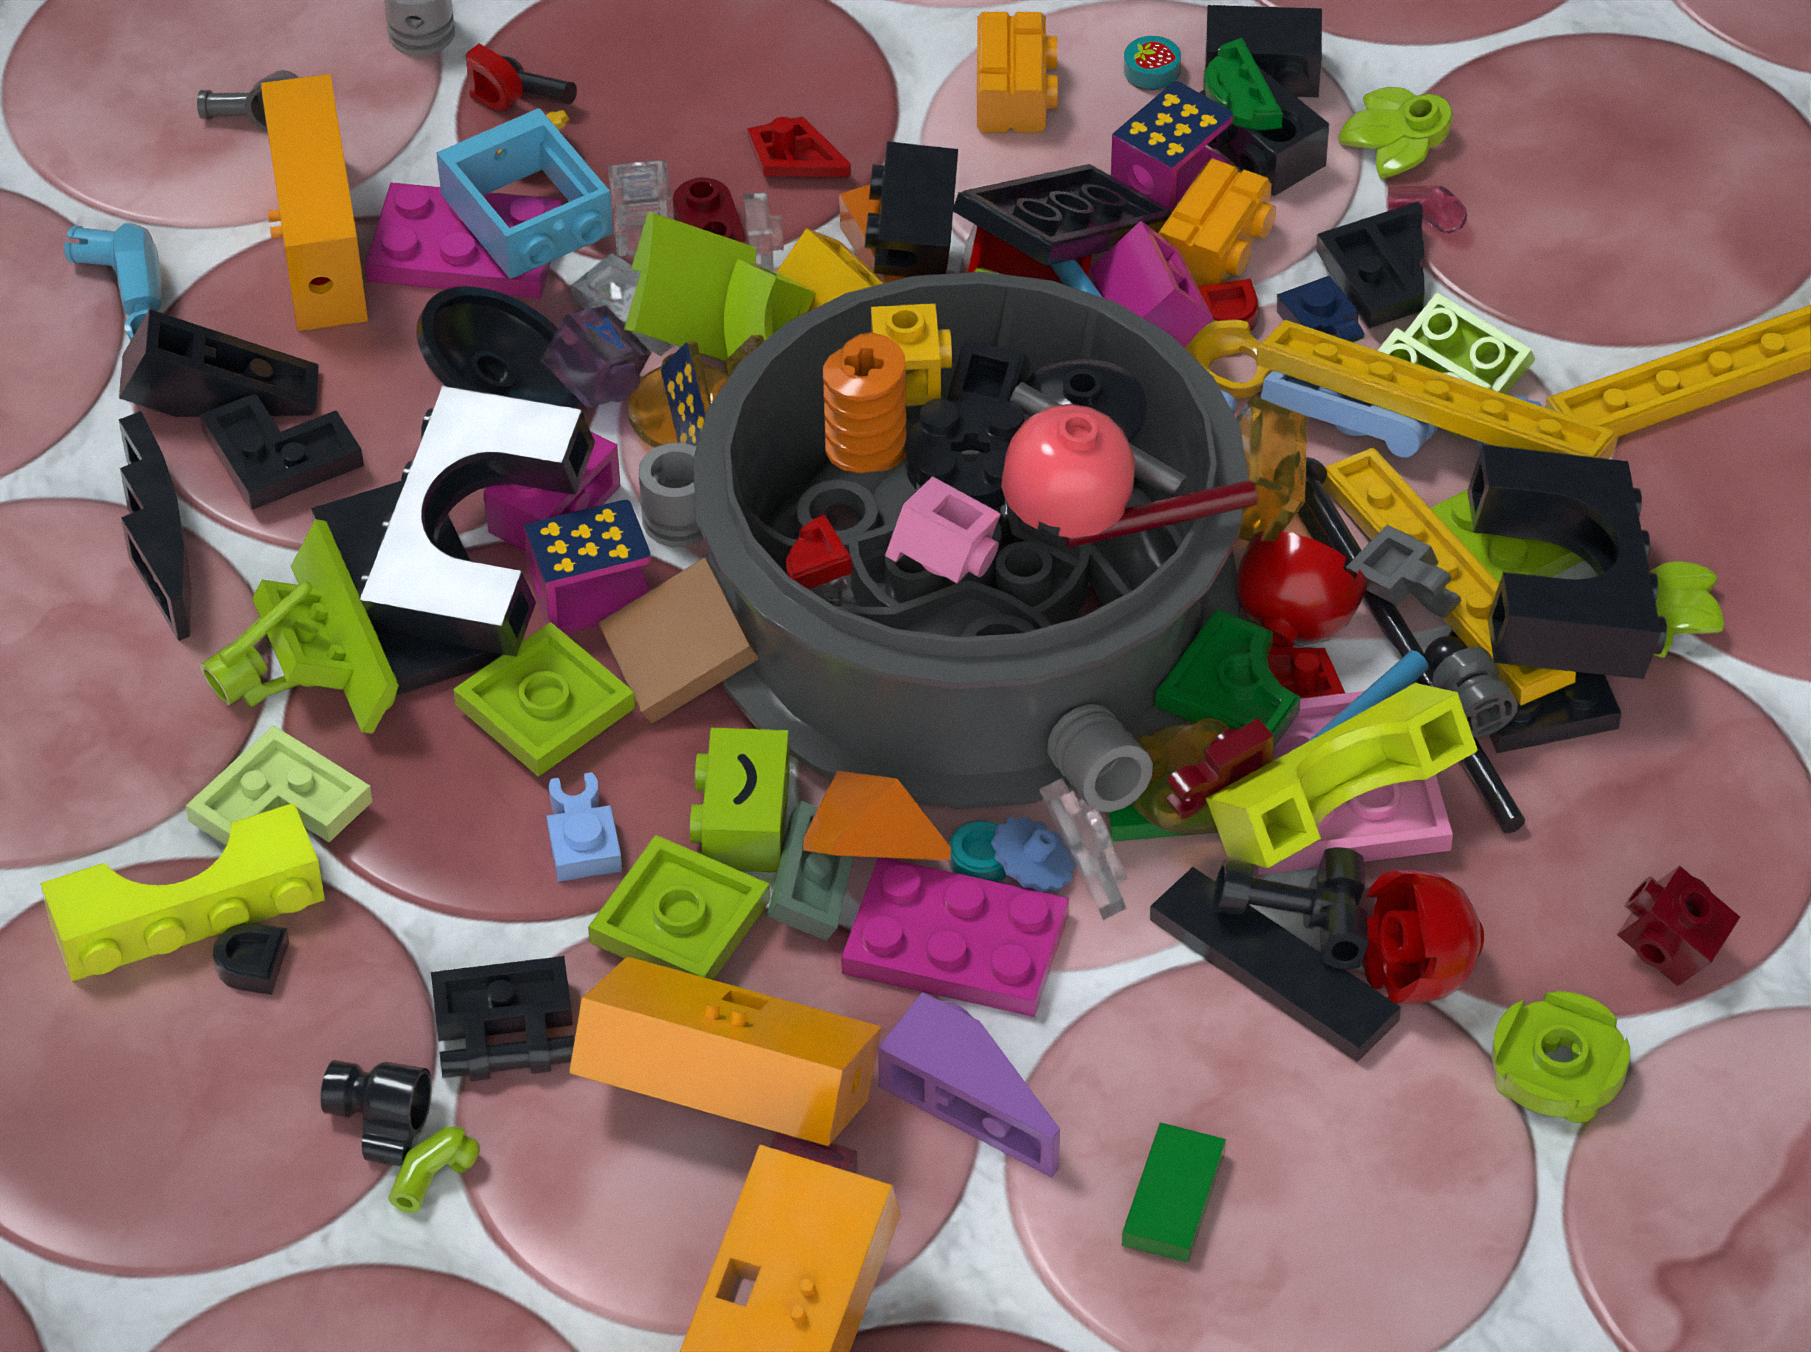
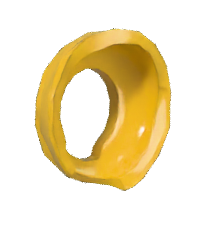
[1185,319,1273,399]

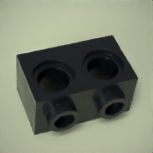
[1200,66,1329,196]

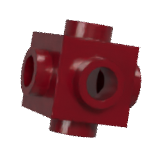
[1617,865,1740,986]

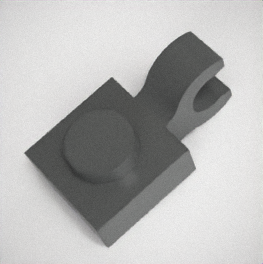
[1346,525,1462,618]

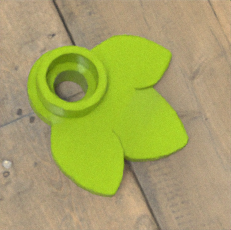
[1338,87,1453,179]
[1650,561,1724,658]

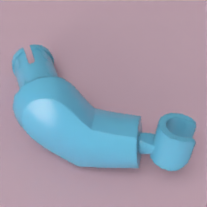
[64,223,162,341]

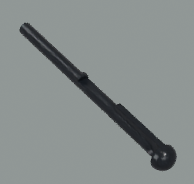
[1282,457,1526,834]

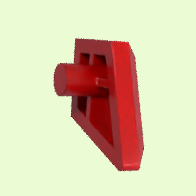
[747,116,851,177]
[1267,647,1346,699]

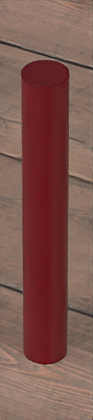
[1063,480,1257,548]

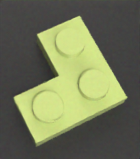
[186,725,372,845]

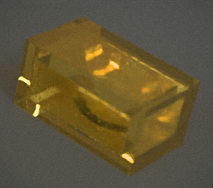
[1236,395,1308,542]

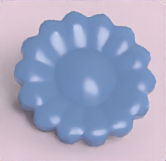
[991,817,1075,893]

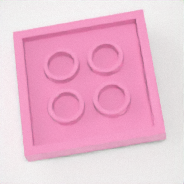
[1255,691,1453,875]

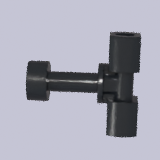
[1213,847,1369,969]

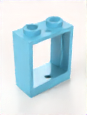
[436,108,613,279]

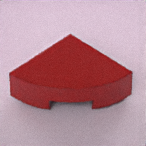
[786,514,852,589]

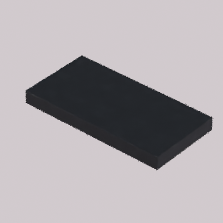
[952,164,1173,266]
[311,481,503,696]

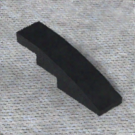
[118,411,191,641]

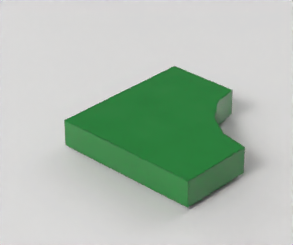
[1155,608,1301,750]

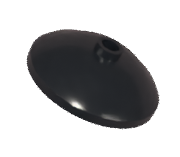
[416,286,586,409]

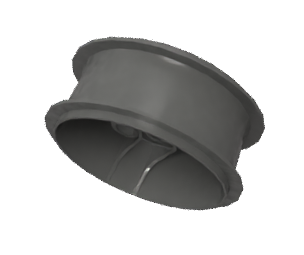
[693,272,1249,809]

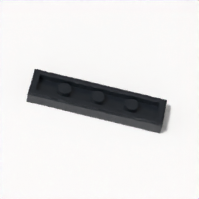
[1150,867,1401,1062]

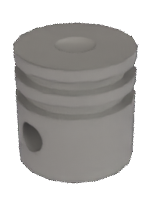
[384,0,455,56]
[639,443,704,547]
[1047,704,1153,812]

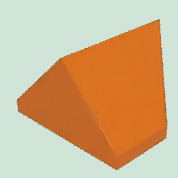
[803,770,951,860]

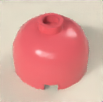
[1001,404,1135,538]

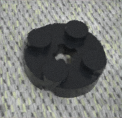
[905,399,1024,510]

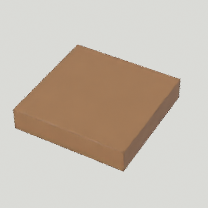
[598,557,758,725]

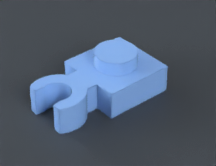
[546,772,622,882]

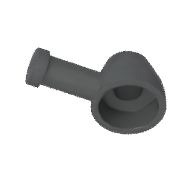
[197,70,299,132]

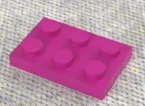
[365,182,563,299]
[841,857,1069,1017]

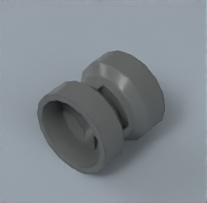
[1432,647,1518,738]

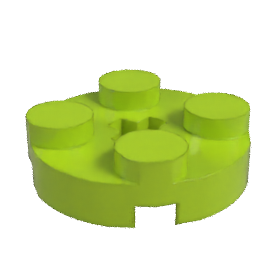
[1491,991,1630,1123]

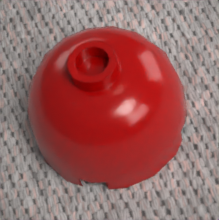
[1236,531,1367,647]
[1362,870,1484,1004]

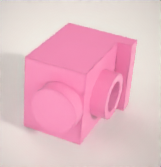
[885,476,1001,583]

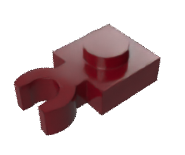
[1166,718,1274,820]

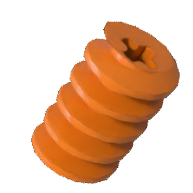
[823,332,906,473]

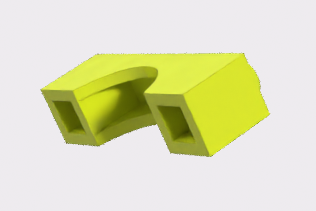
[1206,683,1478,868]
[40,803,325,982]

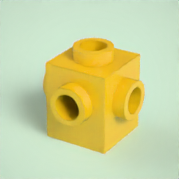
[859,304,952,406]

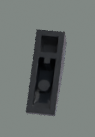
[119,309,319,417]

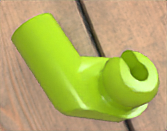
[388,1126,480,1213]

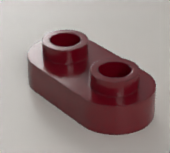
[673,177,745,244]

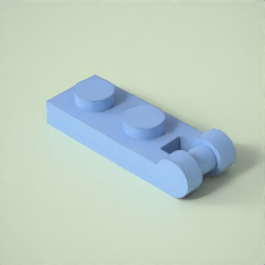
[1260,370,1439,458]

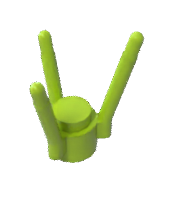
[200,582,312,708]

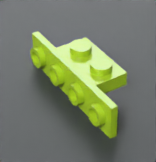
[252,519,399,734]

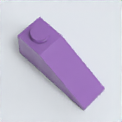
[878,991,1060,1178]

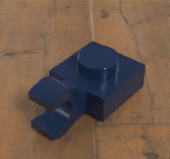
[1277,275,1364,343]

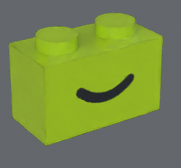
[690,728,790,873]

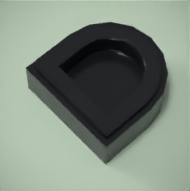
[213,924,289,995]

